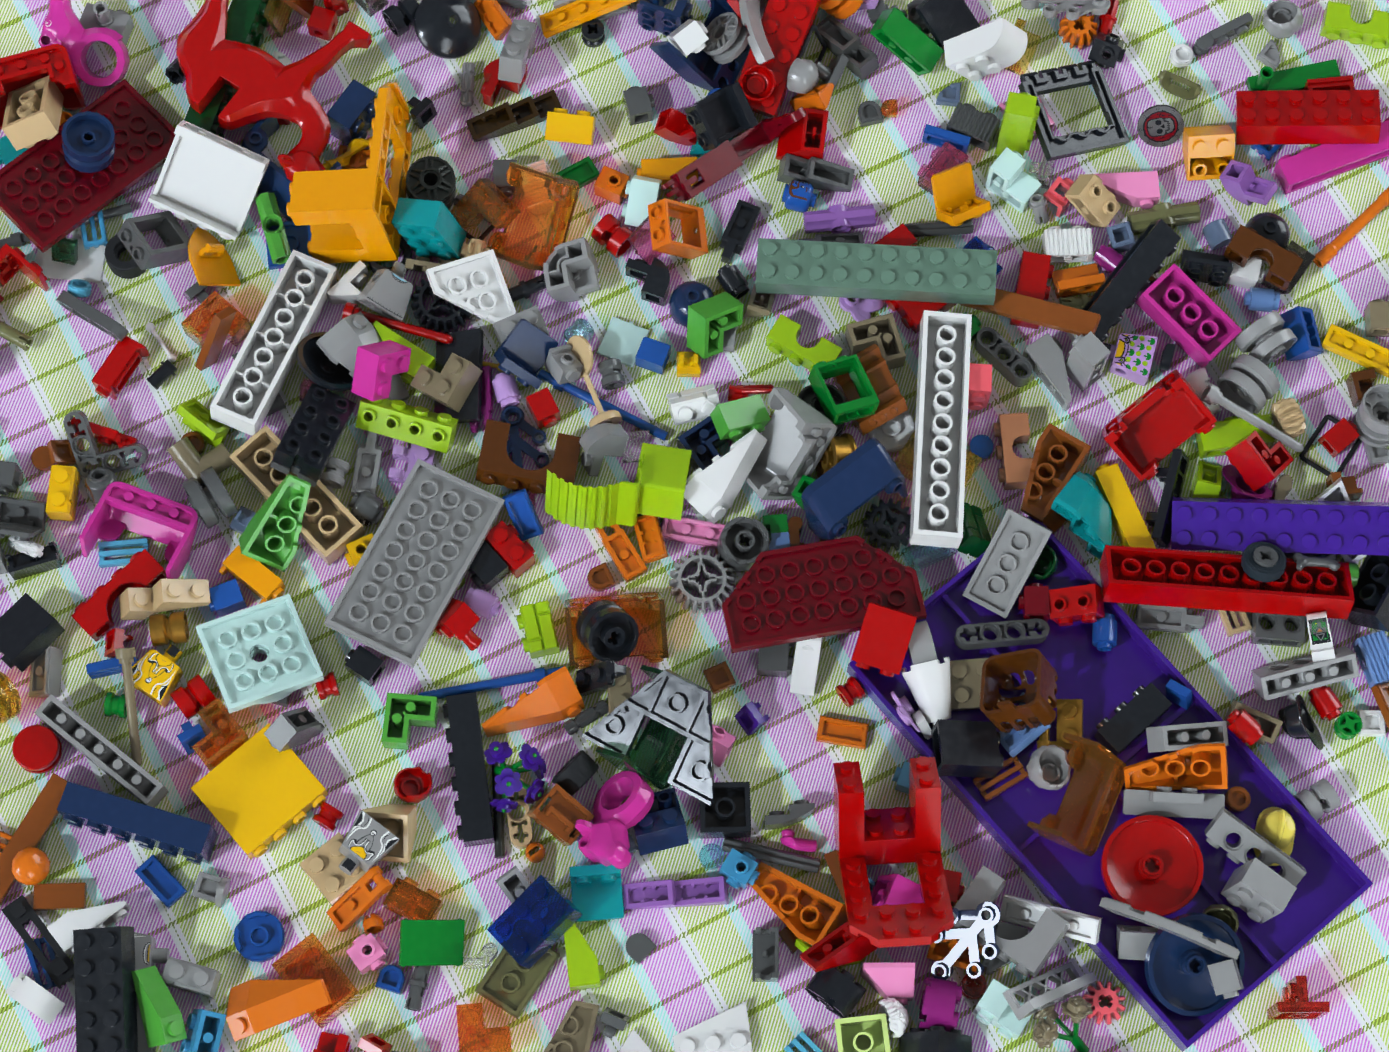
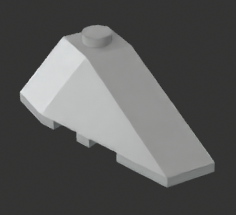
[316,311,410,401]

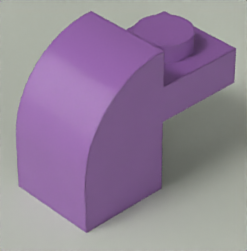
[1219,159,1278,206]

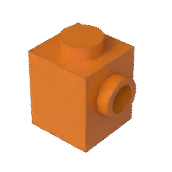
[594,166,630,205]

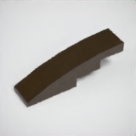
[466,90,562,142]

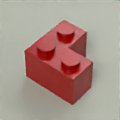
[1225,430,1294,491]

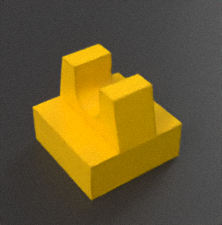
[677,351,701,377]

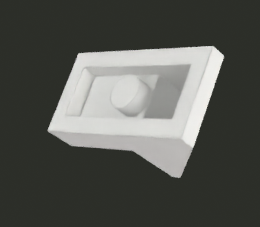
[326,260,369,304]

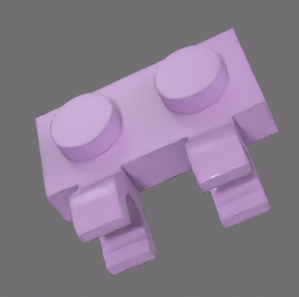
[388,444,435,483]

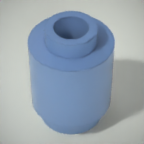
[1244,287,1280,312]

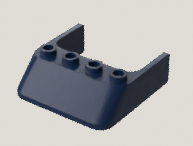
[650,0,751,91]

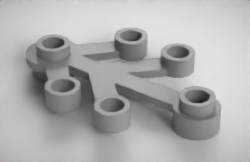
[1021,0,1111,21]

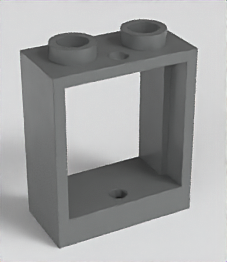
[117,211,190,270]

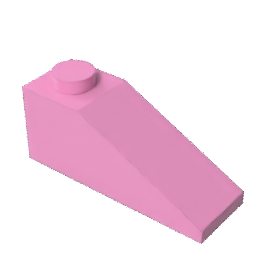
[1095,171,1160,209]

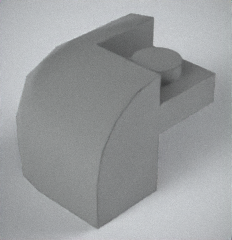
[543,237,601,302]

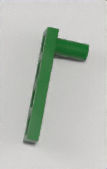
[1246,59,1341,91]

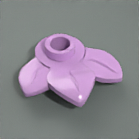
[838,297,885,322]
[890,691,921,732]

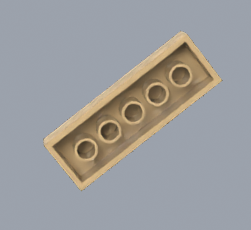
[229,425,365,566]

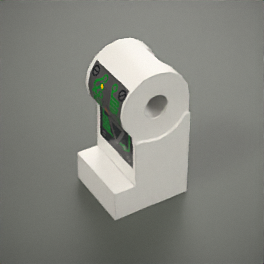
[1306,611,1335,662]

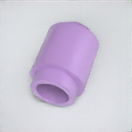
[491,372,521,409]
[463,587,501,620]

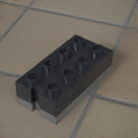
[270,383,356,487]

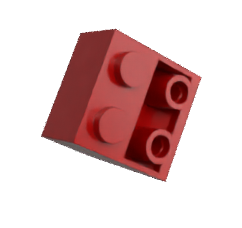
[776,108,829,160]

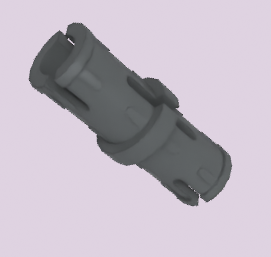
[404,966,431,1012]

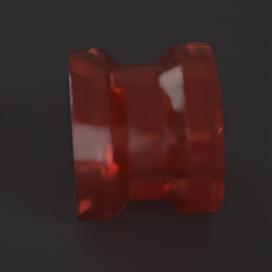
[960,972,987,1000]

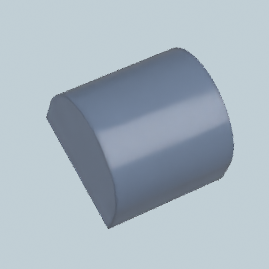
[1202,219,1233,251]
[1106,221,1136,253]

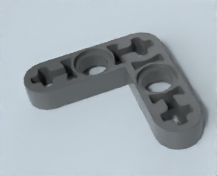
[63,410,149,478]

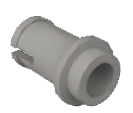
[1028,194,1050,225]

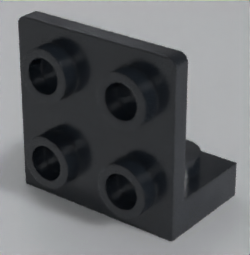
[1180,249,1234,287]

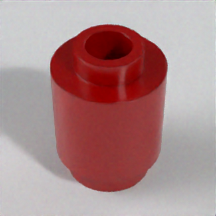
[1308,685,1343,721]
[1226,709,1264,746]

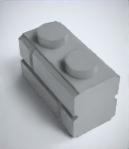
[162,956,222,999]

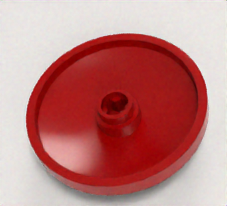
[1101,815,1204,916]

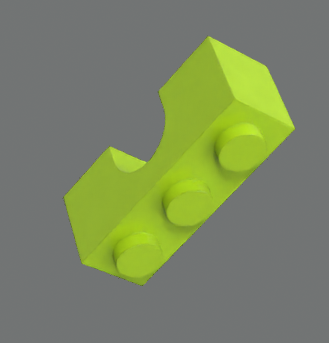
[1320,1,1389,49]
[766,314,843,380]

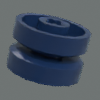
[62,111,116,173]

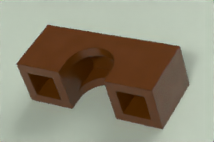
[1223,225,1303,291]

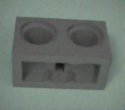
[1251,613,1305,648]

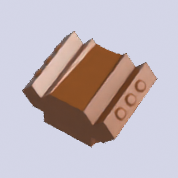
[833,344,908,436]

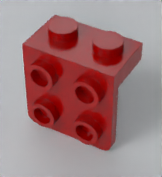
[0,244,49,292]

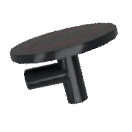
[1137,105,1184,147]

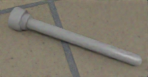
[1201,383,1304,452]

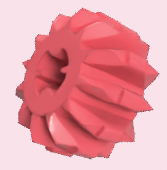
[1082,981,1126,1025]

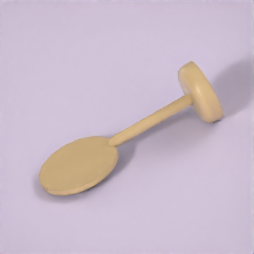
[566,335,622,428]

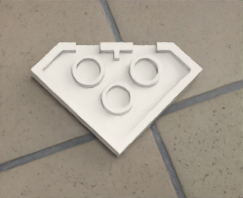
[425,249,516,324]

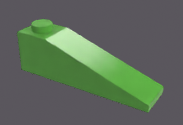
[239,474,311,572]

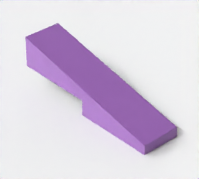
[623,876,729,910]

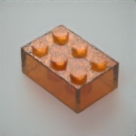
[272,933,362,1029]

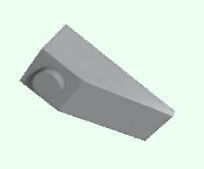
[1023,333,1072,411]

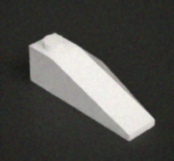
[684,429,767,524]

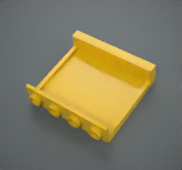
[191,723,329,860]

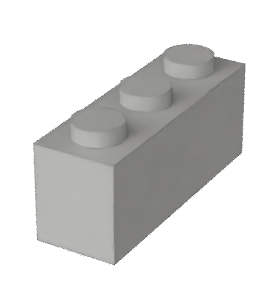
[1065,331,1111,392]
[1146,721,1229,753]

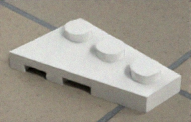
[673,1001,752,1052]

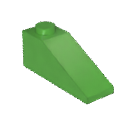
[131,966,187,1048]

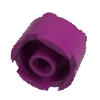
[918,977,962,1032]

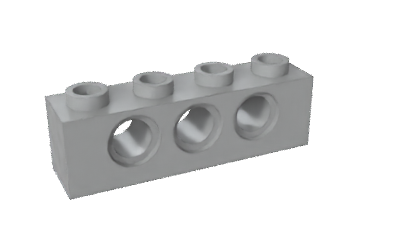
[1251,646,1360,701]
[1204,807,1307,887]

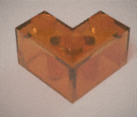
[450,178,521,229]
[181,290,252,348]
[192,698,249,771]
[456,1003,513,1052]

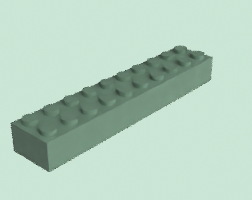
[755,238,997,305]

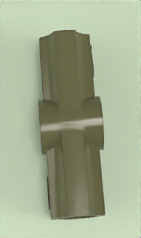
[1127,201,1201,233]

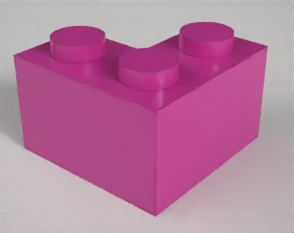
[351,340,411,401]

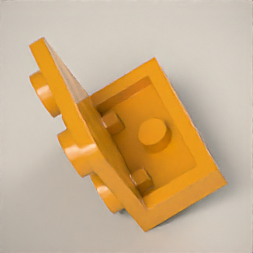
[931,162,991,226]

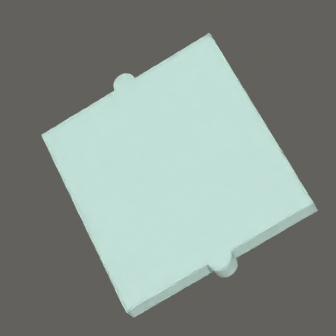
[597,317,649,368]

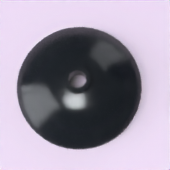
[414,0,482,59]
[296,332,353,391]

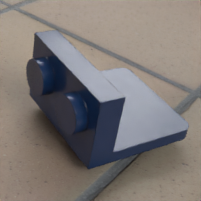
[637,0,693,37]
[494,319,558,389]

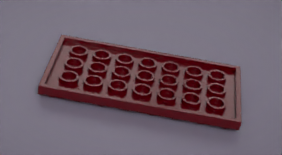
[0,79,176,253]

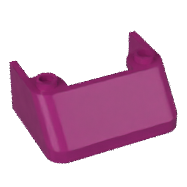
[79,481,198,579]

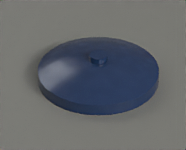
[1144,913,1245,1016]

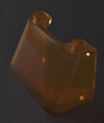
[487,162,580,271]
[565,592,669,669]

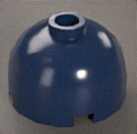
[669,281,715,329]

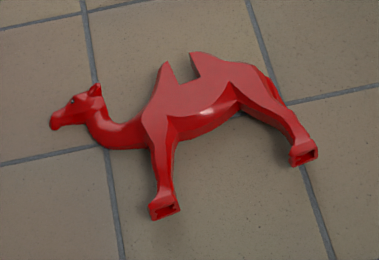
[176,0,372,182]

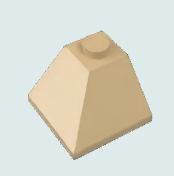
[359,803,417,863]

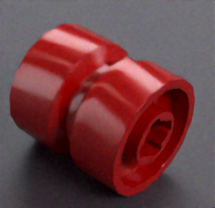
[591,214,636,258]
[170,674,217,720]

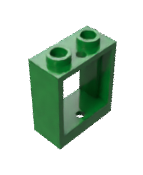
[808,354,880,425]

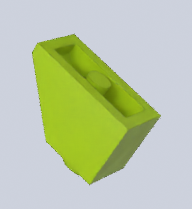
[1190,460,1222,498]

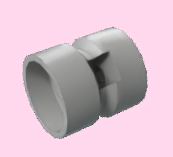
[1294,779,1341,820]

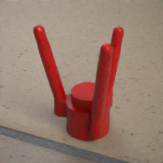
[728,384,774,418]

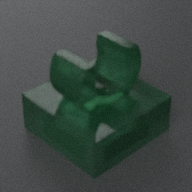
[51,237,78,266]

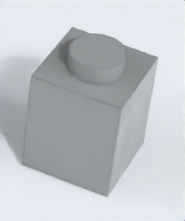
[1207,959,1244,999]

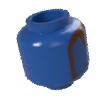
[781,180,817,213]

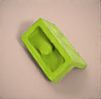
[177,398,230,447]

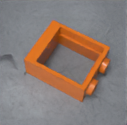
[648,198,708,260]

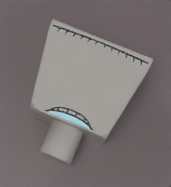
[356,261,413,321]

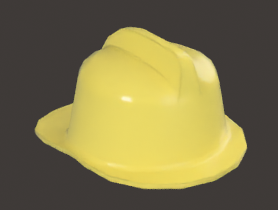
[1253,807,1296,866]

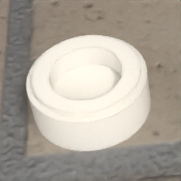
[1170,44,1194,68]

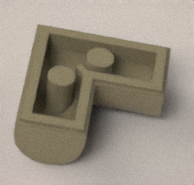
[167,436,233,486]

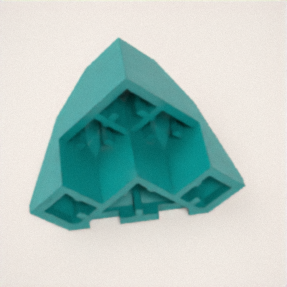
[1051,471,1112,560]

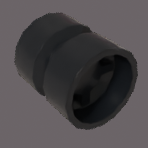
[382,0,419,37]

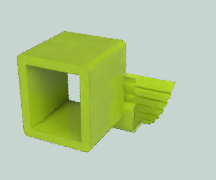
[545,443,692,530]

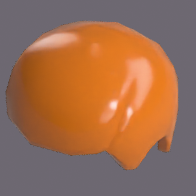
[12,846,50,885]

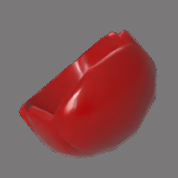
[739,65,776,101]
[393,766,432,804]

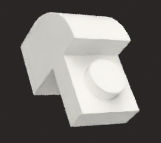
[5,972,65,1025]

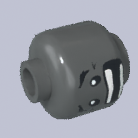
[348,490,386,526]

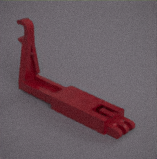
[661,107,807,202]

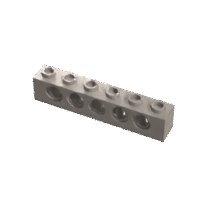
[34,694,168,808]

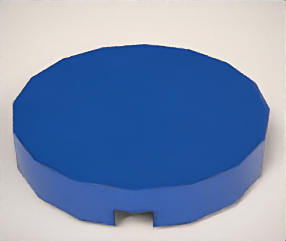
[234,911,285,963]

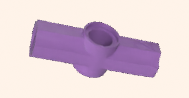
[803,204,876,234]

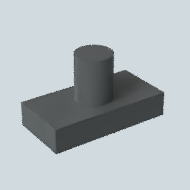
[814,54,849,96]

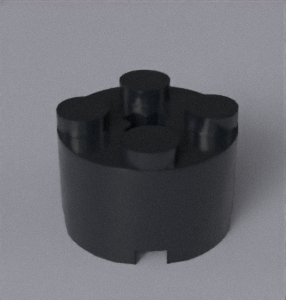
[805,967,867,1018]

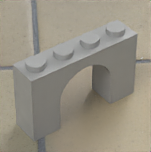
[953,865,1070,977]

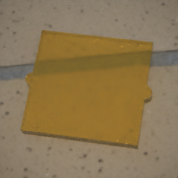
[264,0,293,38]

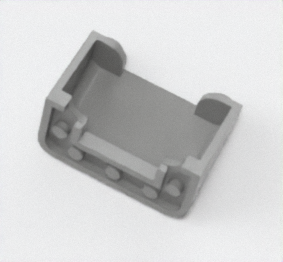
[746,387,837,500]

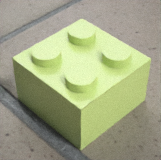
[834,1013,891,1052]

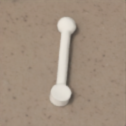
[145,323,177,363]

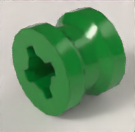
[104,692,127,718]
[1333,711,1362,740]

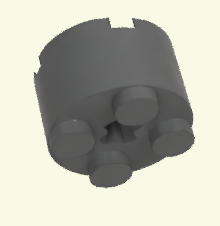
[717,517,769,572]

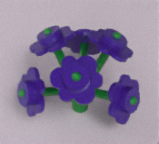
[484,741,546,813]

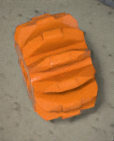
[1058,14,1098,50]

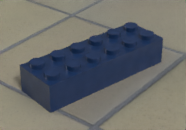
[57,781,219,865]

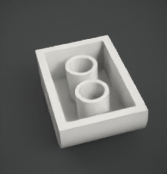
[943,18,1028,81]

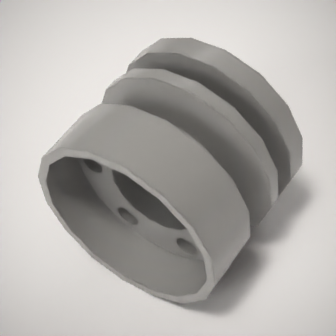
[1353,384,1389,448]

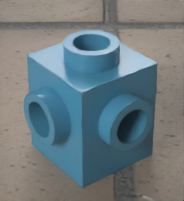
[719,848,760,890]

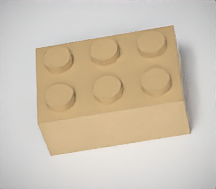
[2,75,64,151]

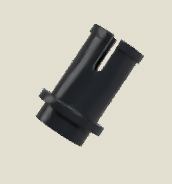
[146,360,177,390]

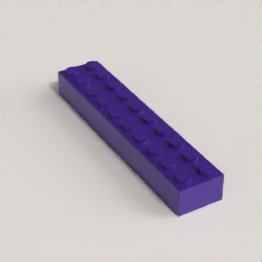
[1171,497,1389,556]

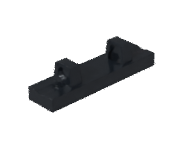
[1145,449,1190,548]

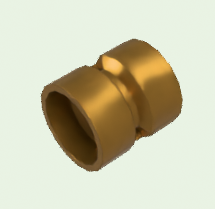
[149,611,189,647]

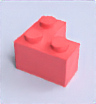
[968,363,992,410]

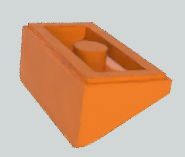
[789,83,834,111]

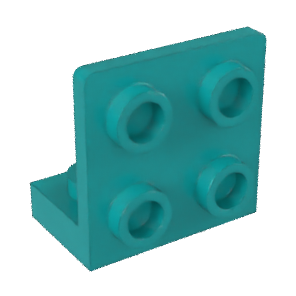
[569,864,624,922]

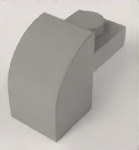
[579,423,628,477]
[907,620,937,665]

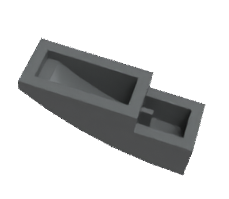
[816,15,879,81]
[777,153,855,192]

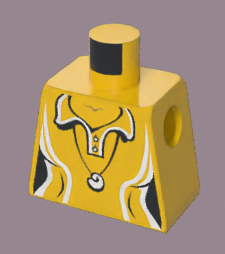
[132,644,183,708]

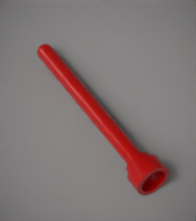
[342,302,453,344]

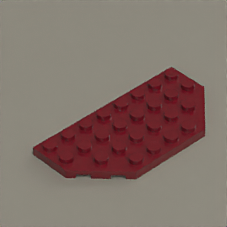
[722,535,927,653]

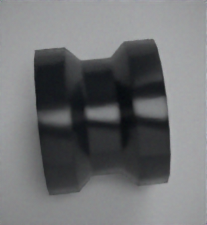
[581,19,605,48]

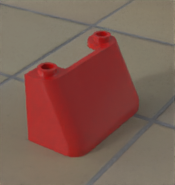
[0,44,86,130]
[1102,370,1217,482]

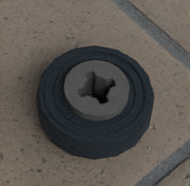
[1241,541,1286,582]

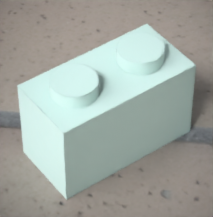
[621,175,662,229]

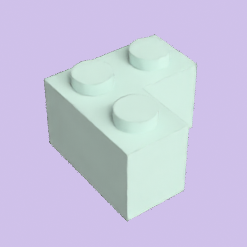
[985,147,1042,213]
[973,979,1032,1040]

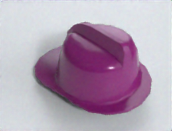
[1222,464,1273,499]

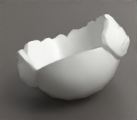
[879,997,909,1038]

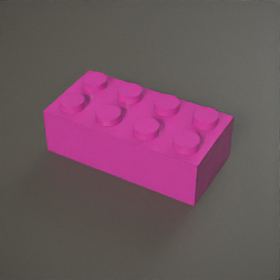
[1136,263,1242,368]

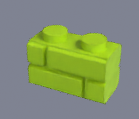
[516,600,560,659]

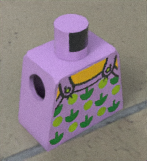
[1102,333,1158,386]

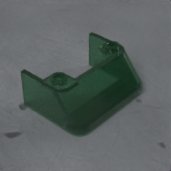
[595,665,687,790]

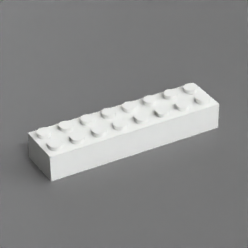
[210,249,337,436]

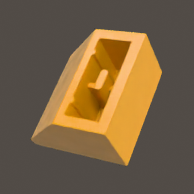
[1182,124,1235,181]

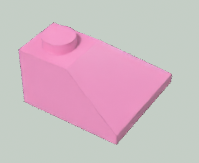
[860,963,915,1005]

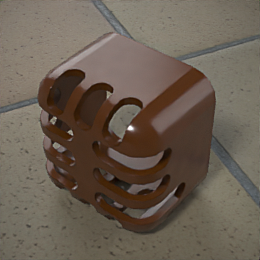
[980,648,1058,733]

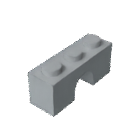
[498,19,536,84]

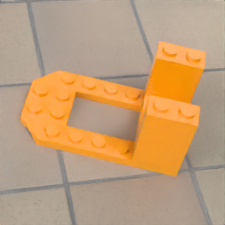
[286,82,413,263]

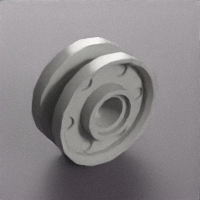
[703,12,750,64]

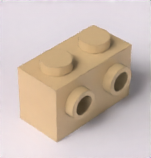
[1065,174,1121,227]

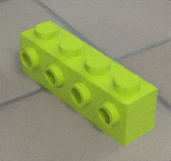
[995,92,1040,157]
[355,398,459,454]

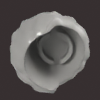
[1262,0,1303,39]
[1026,745,1071,790]

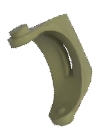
[1158,70,1202,100]

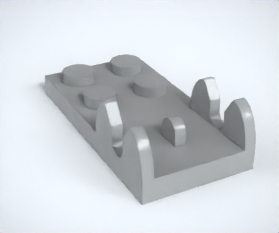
[962,508,1053,619]

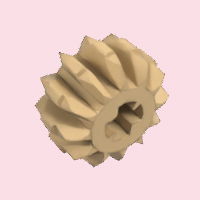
[1270,397,1306,438]

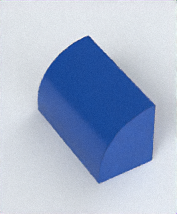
[1281,306,1324,361]

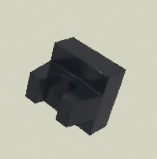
[407,96,437,129]

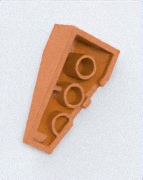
[481,666,585,737]
[749,862,848,946]

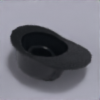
[1278,694,1324,750]

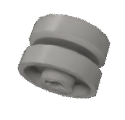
[1235,311,1298,365]
[1217,354,1280,414]

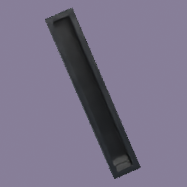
[1077,219,1181,342]
[442,692,495,847]

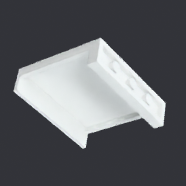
[147,120,270,240]

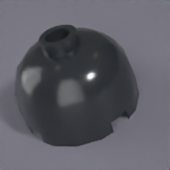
[1245,212,1290,261]

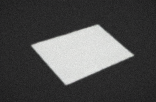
[35,238,106,283]

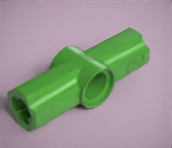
[255,192,291,265]

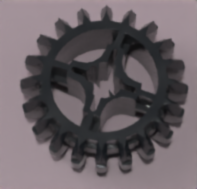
[411,279,472,333]

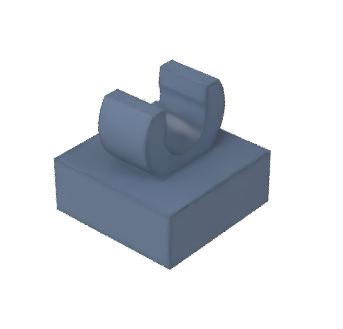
[229,506,256,535]

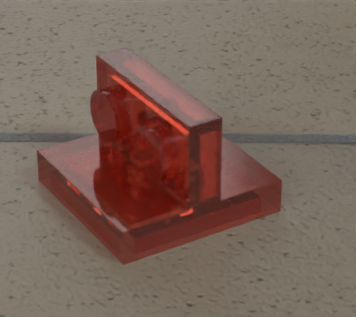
[1267,976,1330,1020]

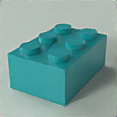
[392,198,467,260]

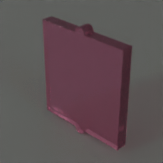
[627,216,676,265]

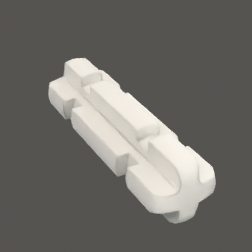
[8,536,44,558]

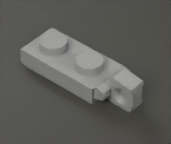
[351,431,383,496]
[1135,604,1205,633]

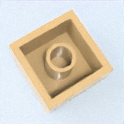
[299,832,366,906]

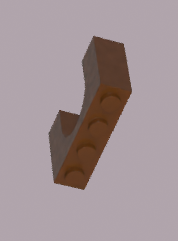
[475,419,581,494]

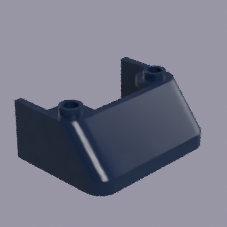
[241,118,342,221]
[801,438,908,541]

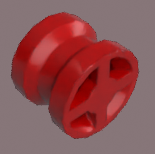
[315,671,340,700]
[835,676,866,708]
[312,802,344,832]

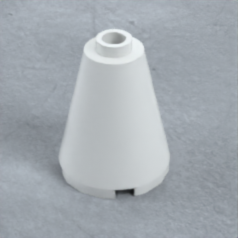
[901,657,951,727]

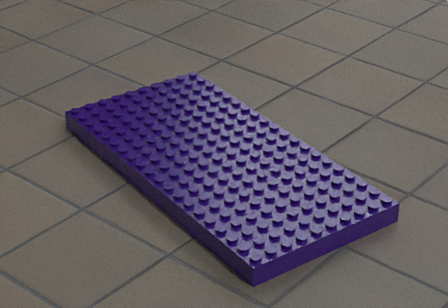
[847,516,1373,1052]

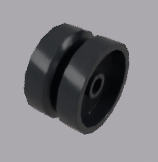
[576,600,639,662]

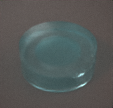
[699,843,724,870]

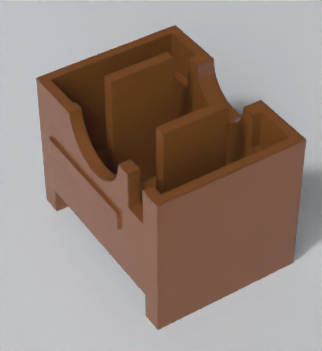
[527,783,594,846]

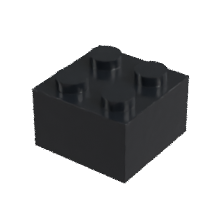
[699,782,751,839]

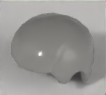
[787,58,819,94]

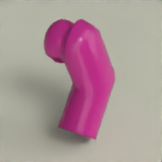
[780,829,817,852]

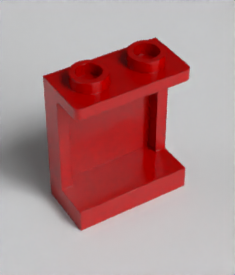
[851,601,918,677]

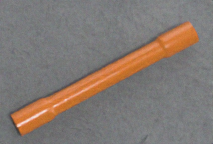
[1312,187,1389,268]

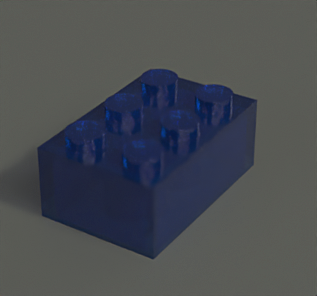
[487,875,583,969]

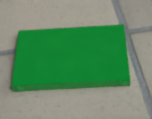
[399,918,465,967]

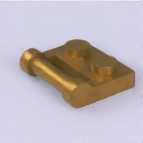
[1037,699,1083,750]

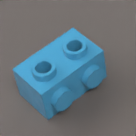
[180,1009,227,1052]

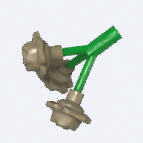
[1032,995,1093,1052]

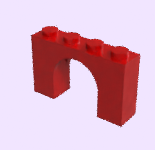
[874,223,957,334]

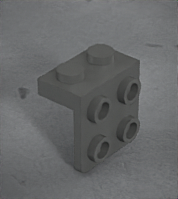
[0,496,46,541]

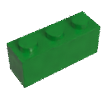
[869,7,944,76]

